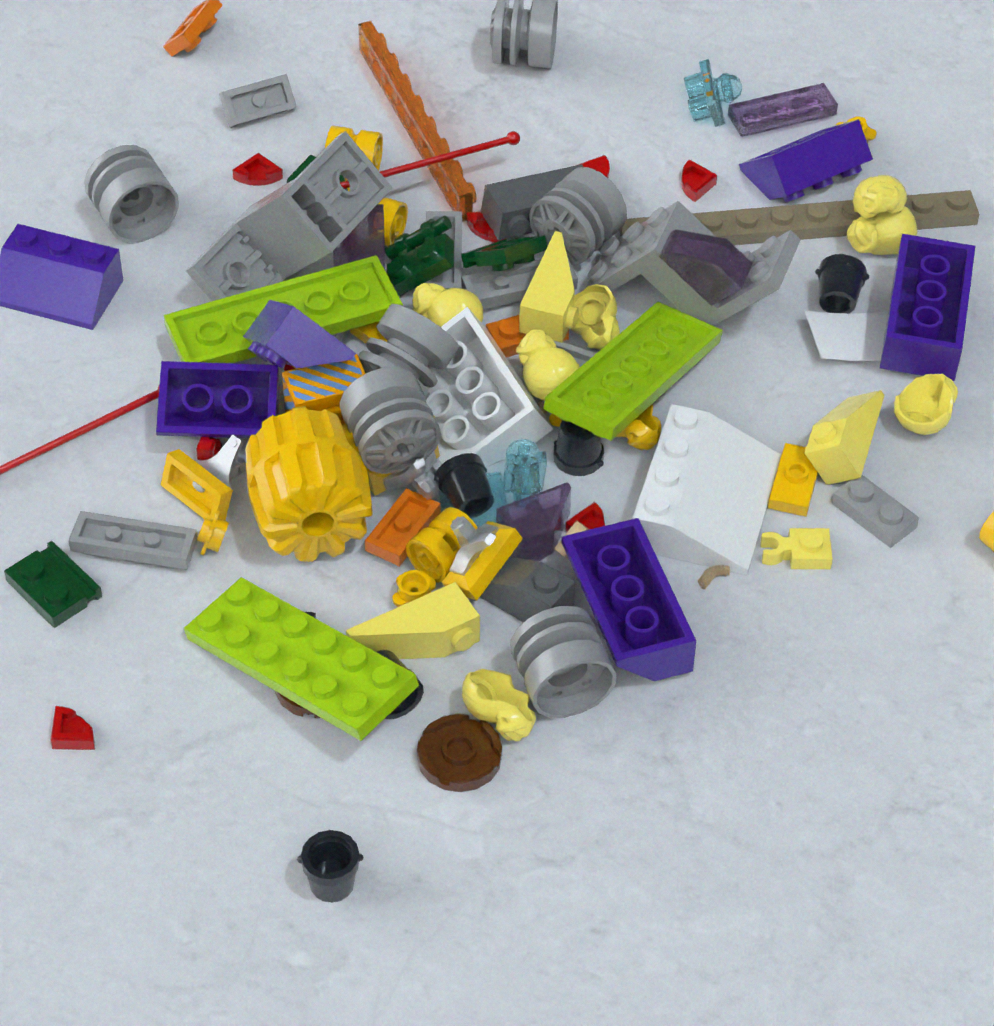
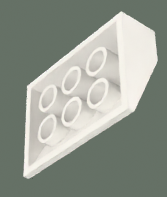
[425,307,554,471]
[632,404,781,575]

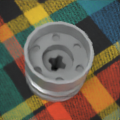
[490,0,558,68]
[84,145,179,243]
[529,167,627,265]
[358,303,459,400]
[339,367,441,474]
[510,606,617,718]

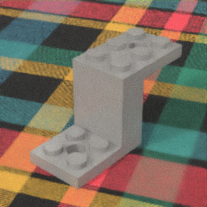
[186,131,392,301]
[586,201,801,326]

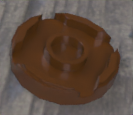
[417,714,502,792]

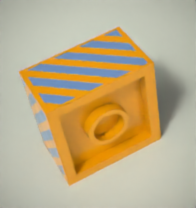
[282,354,366,425]

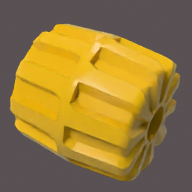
[245,406,373,562]

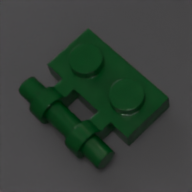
[385,215,454,296]

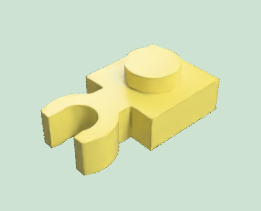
[760,528,833,569]

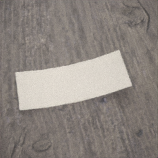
[804,311,963,361]

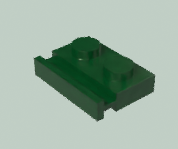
[461,235,547,271]
[4,541,102,628]

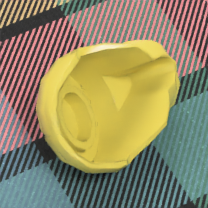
[853,175,907,219]
[847,206,918,255]
[412,283,483,327]
[571,284,620,350]
[516,329,580,401]
[894,374,958,435]
[462,669,536,741]

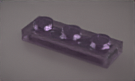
[728,83,838,137]

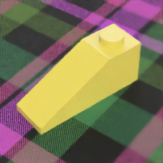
[519,231,579,343]
[805,390,885,485]
[346,582,480,659]

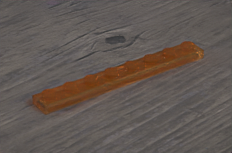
[358,21,477,222]

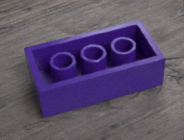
[879,234,976,381]

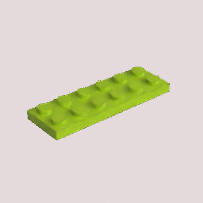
[163,255,403,363]
[543,302,723,441]
[183,577,419,741]

